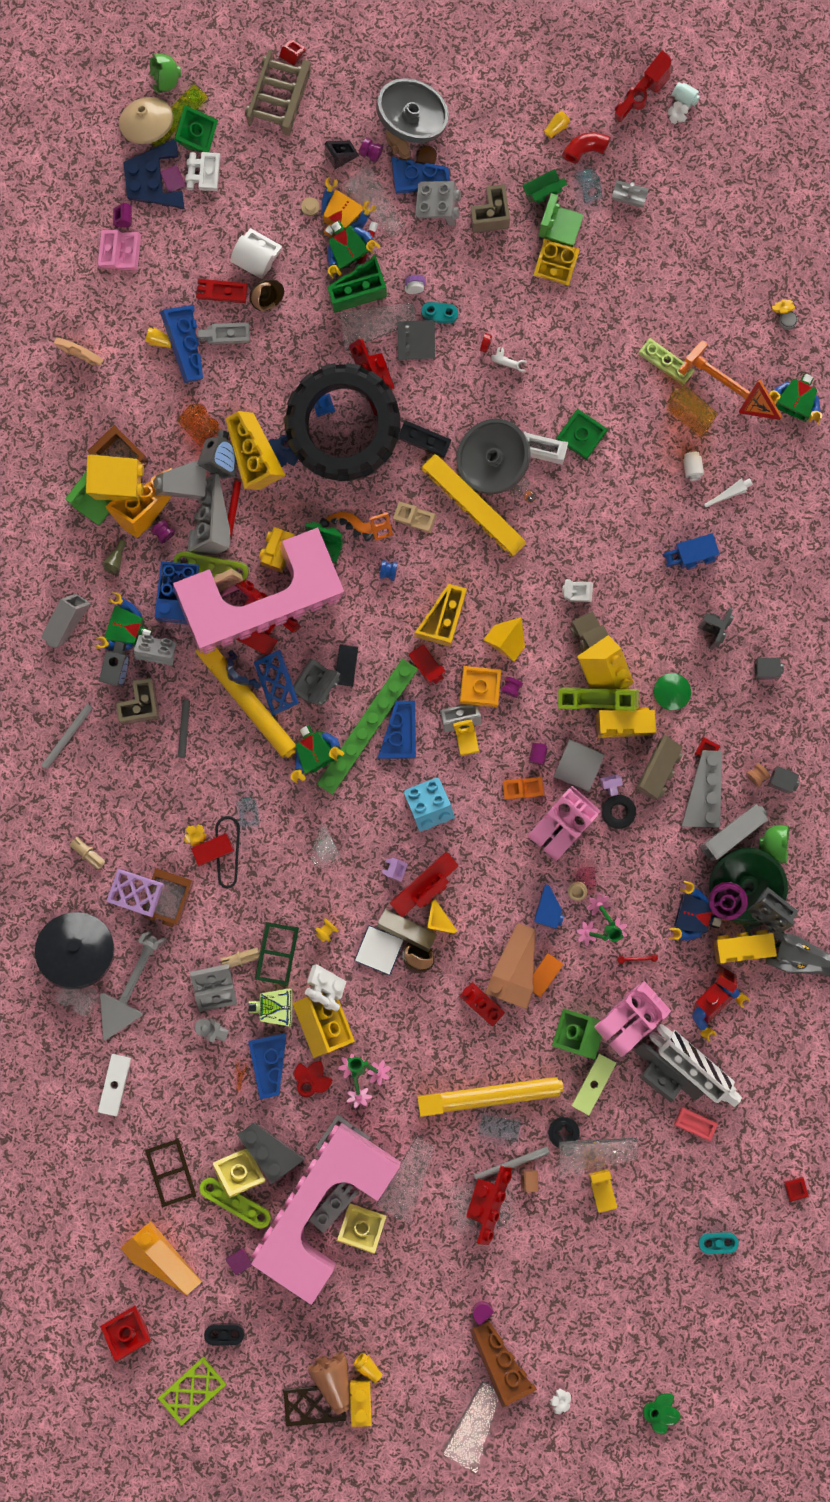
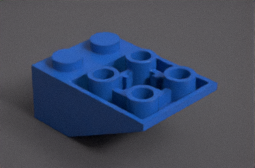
[155,561,199,624]

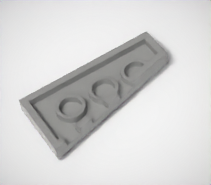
[681,750,722,828]

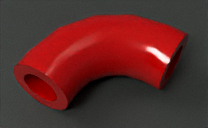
[562,132,611,164]

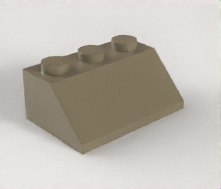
[635,734,683,801]

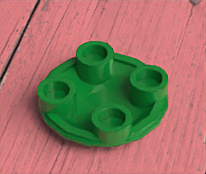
[653,673,692,711]

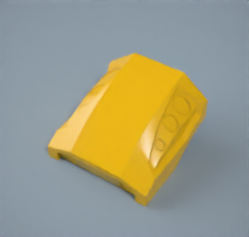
[533,238,580,286]

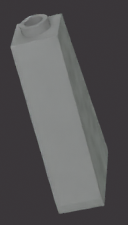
[699,804,768,862]

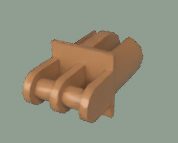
[386,130,411,161]

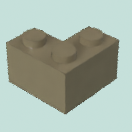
[470,184,510,233]
[570,611,608,653]
[116,678,160,725]

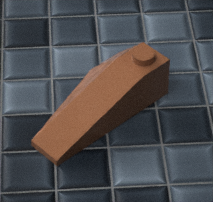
[485,923,536,1009]

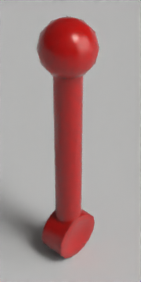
[617,954,658,964]

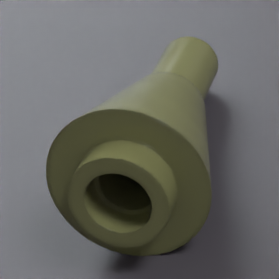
[102,539,127,574]

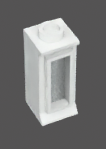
[524,431,568,465]

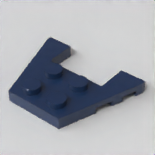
[123,139,185,210]

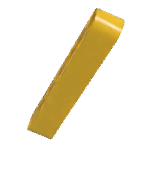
[421,454,526,557]

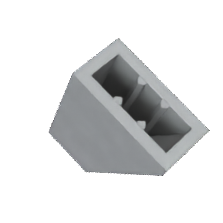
[154,460,206,499]
[41,594,92,648]

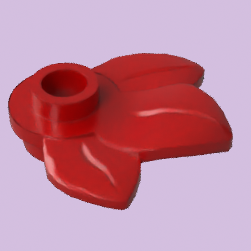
[294,1061,333,1098]

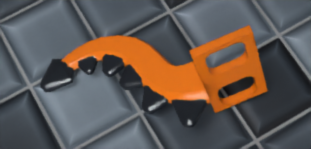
[319,512,393,542]

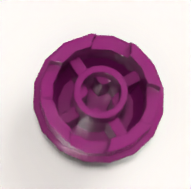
[708,882,748,920]

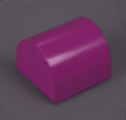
[113,202,132,227]
[529,743,548,766]
[473,1301,494,1325]

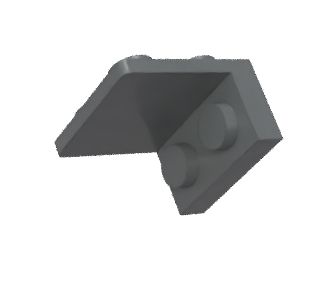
[397,320,435,360]

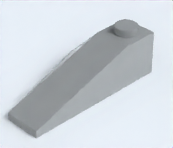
[188,473,230,554]

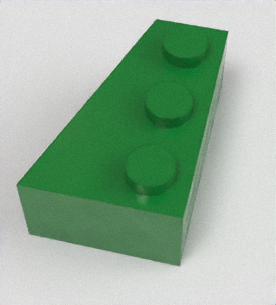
[327,255,387,313]

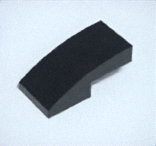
[336,644,358,687]

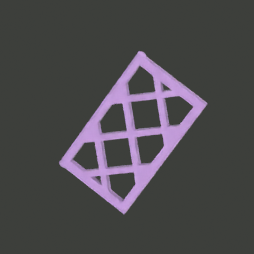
[106,869,164,917]

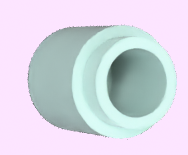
[672,82,700,108]

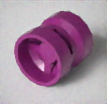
[359,137,383,163]

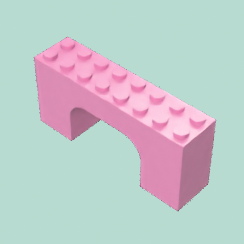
[173,528,344,654]
[251,1123,401,1305]

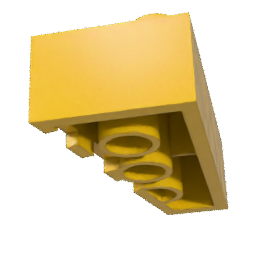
[225,411,286,490]

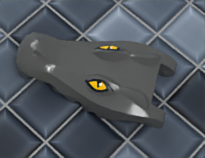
[765,933,830,977]

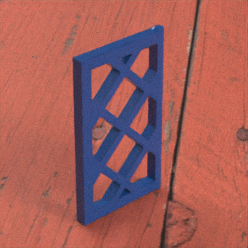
[254,650,299,716]

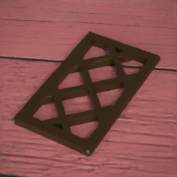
[283,1386,346,1427]

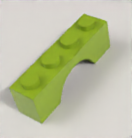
[558,687,639,711]

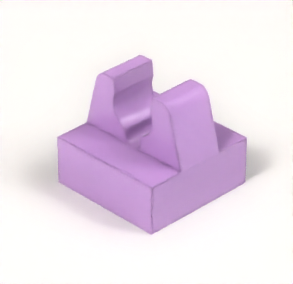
[599,774,623,796]
[382,858,408,882]

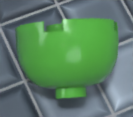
[150,53,181,93]
[759,825,789,864]

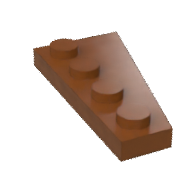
[470,1321,537,1407]

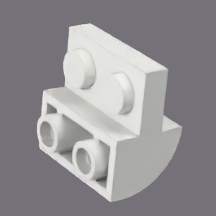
[230,228,282,279]

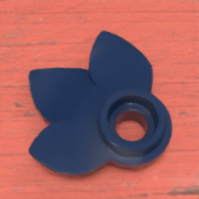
[268,434,298,467]

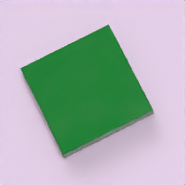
[556,408,608,460]

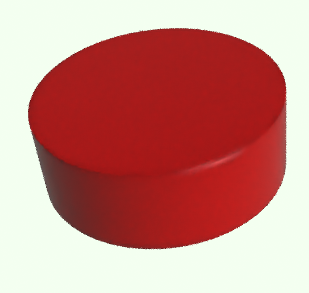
[480,333,492,353]

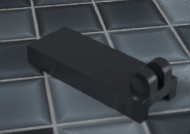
[399,420,451,458]

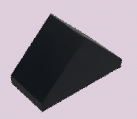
[325,140,359,169]

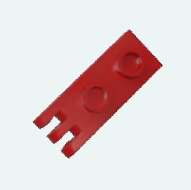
[196,279,248,304]

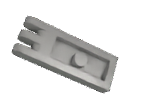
[309,1182,359,1233]

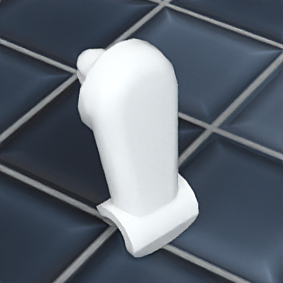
[491,347,527,373]

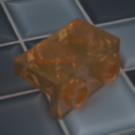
[177,404,222,448]

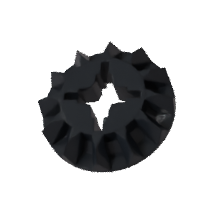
[548,1117,580,1149]

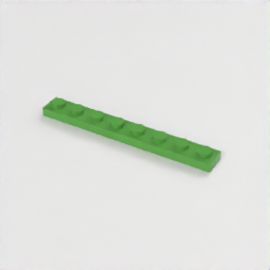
[317,659,418,795]

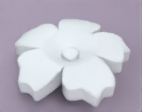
[667,101,689,124]
[550,1389,571,1415]

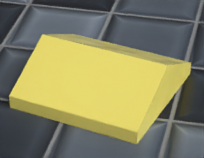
[213,1148,266,1198]
[337,1203,387,1254]

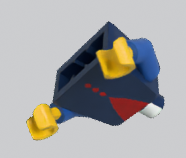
[668,881,722,941]

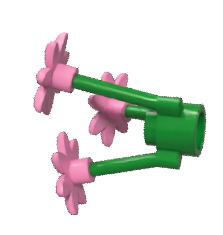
[576,893,627,946]
[338,1054,391,1108]

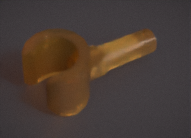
[236,1062,248,1090]

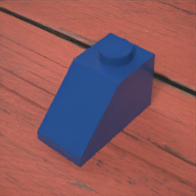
[533,884,564,929]

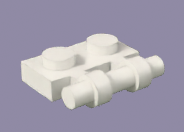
[185,152,221,191]
[305,964,346,1012]

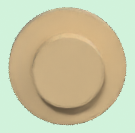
[301,197,320,216]
[568,881,588,901]

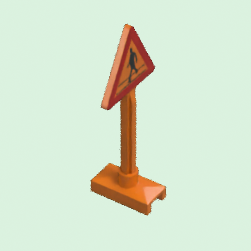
[678,341,782,420]

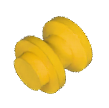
[315,918,339,943]

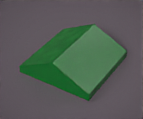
[174,105,218,153]

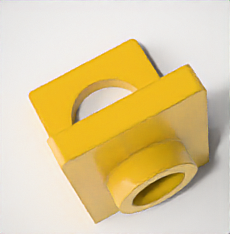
[453,719,479,756]

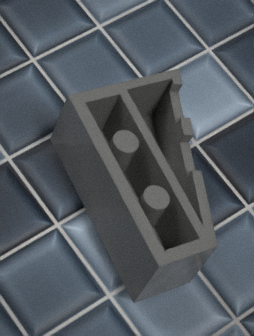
[238,1122,305,1184]

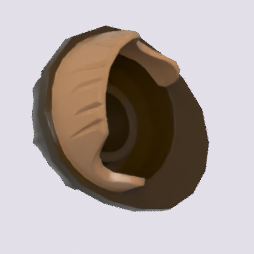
[249,279,284,312]
[402,942,435,974]

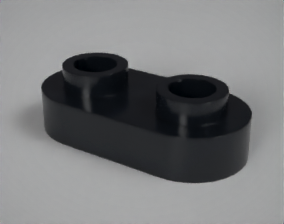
[204,1323,245,1346]

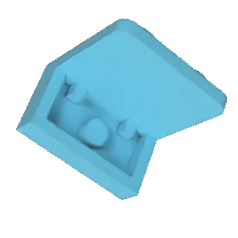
[404,778,455,832]

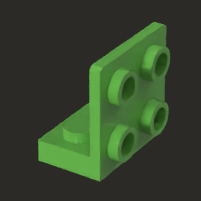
[538,193,583,247]
[65,471,112,525]

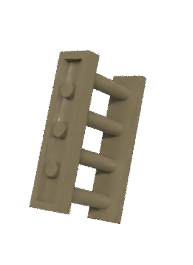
[245,50,311,136]

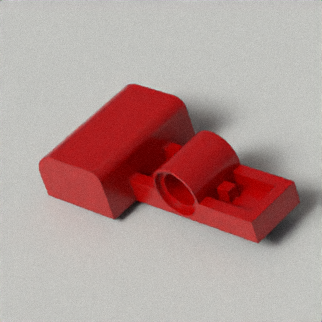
[614,50,671,123]

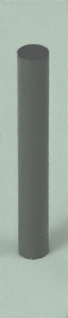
[178,700,190,758]

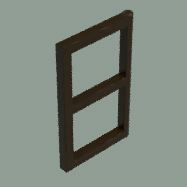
[145,1138,197,1207]

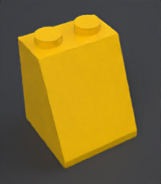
[86,455,144,500]

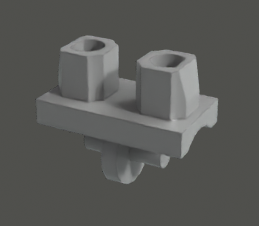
[611,180,648,208]
[194,1018,229,1043]

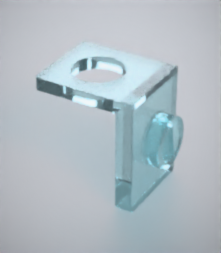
[575,168,603,203]
[236,797,260,827]

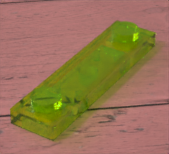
[151,84,208,147]

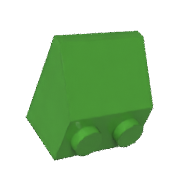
[552,1008,602,1060]

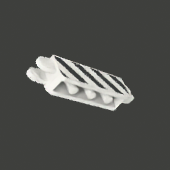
[649,1024,742,1107]

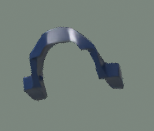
[226,650,261,690]

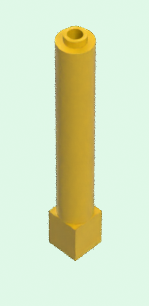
[195,648,296,759]
[417,1077,564,1117]

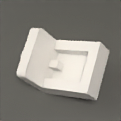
[562,579,593,602]

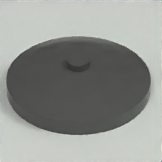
[376,78,449,143]
[457,419,531,494]

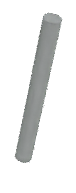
[42,704,93,770]
[474,1147,550,1182]

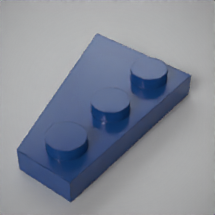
[391,156,450,194]
[378,701,416,759]
[248,1033,287,1099]

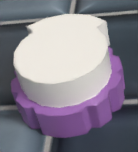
[405,275,426,294]

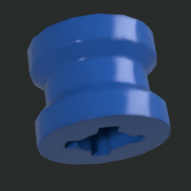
[379,560,398,581]

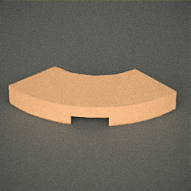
[54,338,104,365]

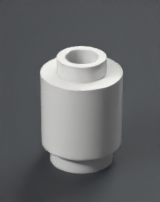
[683,452,704,481]

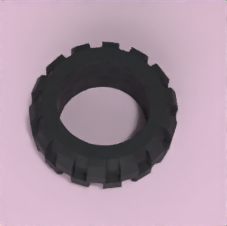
[284,363,401,482]

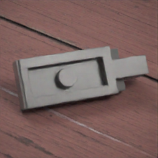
[198,323,250,345]

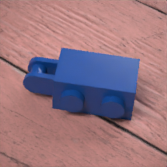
[662,533,720,570]

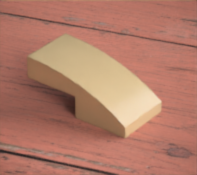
[393,501,437,533]

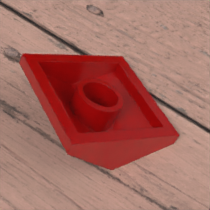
[100,1306,151,1362]

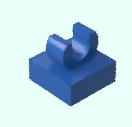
[314,393,335,417]

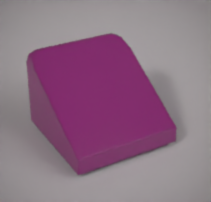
[160,165,186,193]
[225,1247,252,1275]

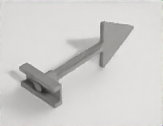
[100,930,167,1040]

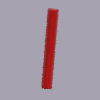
[228,480,242,537]

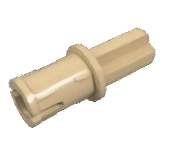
[69,837,105,869]
[221,948,260,968]

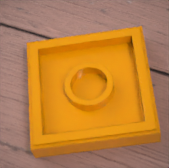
[460,666,501,708]

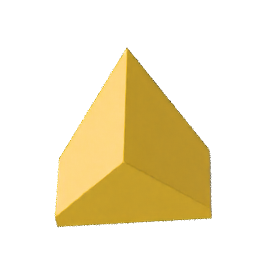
[483,617,525,662]
[427,900,457,934]

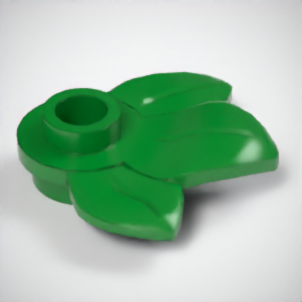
[643,1393,681,1435]

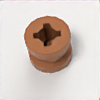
[746,763,770,787]

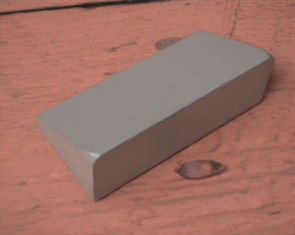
[440,704,482,732]

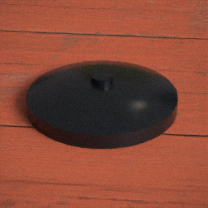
[35,912,114,989]

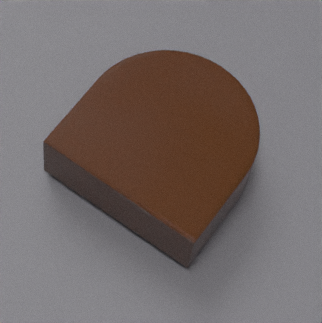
[416,146,437,164]

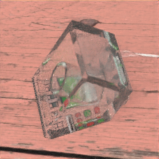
[311,823,343,870]

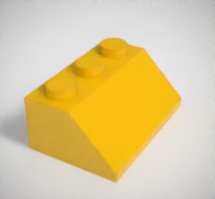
[577,635,634,689]
[292,991,355,1058]

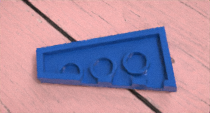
[160,305,203,383]

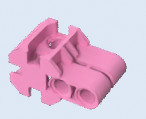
[527,786,601,861]
[594,981,671,1057]

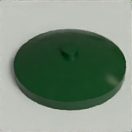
[709,848,788,925]

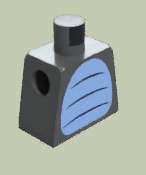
[197,430,237,479]
[99,641,130,686]

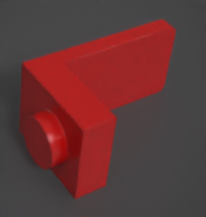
[409,644,446,686]
[459,982,505,1026]

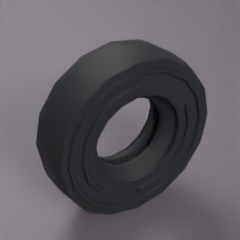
[602,795,636,829]

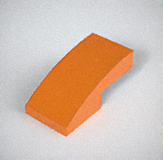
[503,777,545,800]
[533,953,564,998]

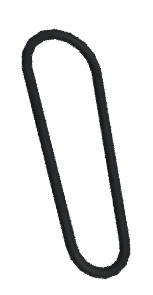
[215,816,240,889]

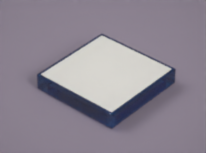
[354,925,404,976]

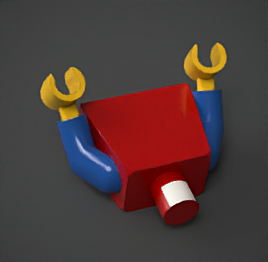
[692,983,750,1041]

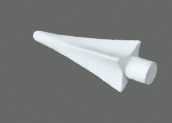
[704,478,753,507]

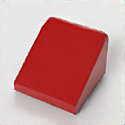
[279,39,306,66]

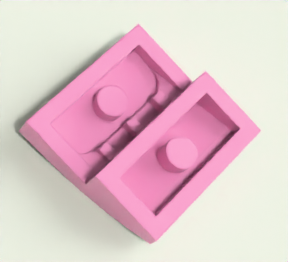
[97,230,141,270]

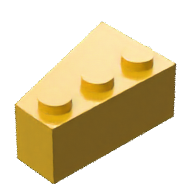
[414,584,467,647]
[595,707,656,738]
[713,930,777,964]

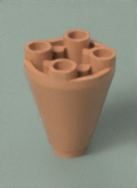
[308,1352,350,1414]

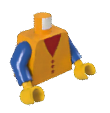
[321,177,376,238]

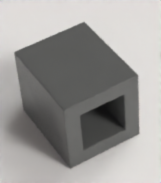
[754,658,784,680]
[767,766,800,794]

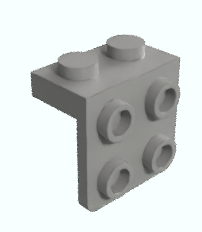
[415,181,461,226]
[133,635,177,666]

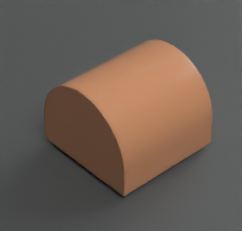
[521,1170,539,1192]

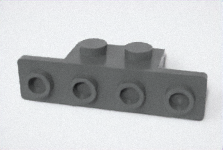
[634,1043,704,1102]

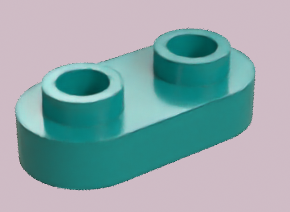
[421,302,458,324]
[698,1232,739,1254]

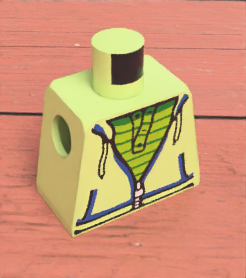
[248,989,293,1026]

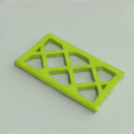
[158,1356,227,1426]

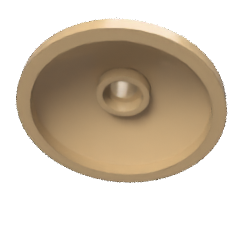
[119,97,173,144]

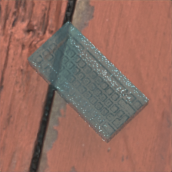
[479,1114,521,1142]

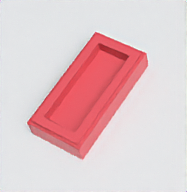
[674,1107,718,1142]

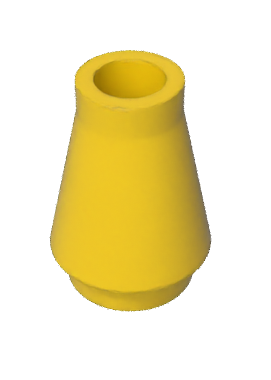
[543,111,571,139]
[145,327,171,349]
[353,1353,383,1383]

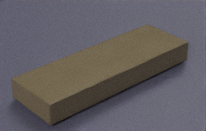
[377,908,437,952]

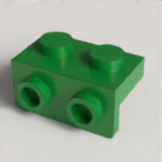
[522,169,567,204]

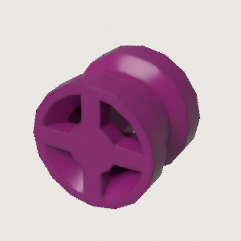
[151,520,175,544]
[500,676,523,698]

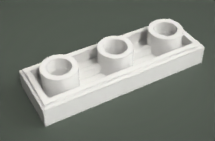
[98,1054,132,1116]

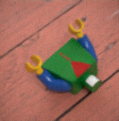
[327,220,380,279]
[769,374,822,425]
[94,592,153,651]
[290,725,344,784]

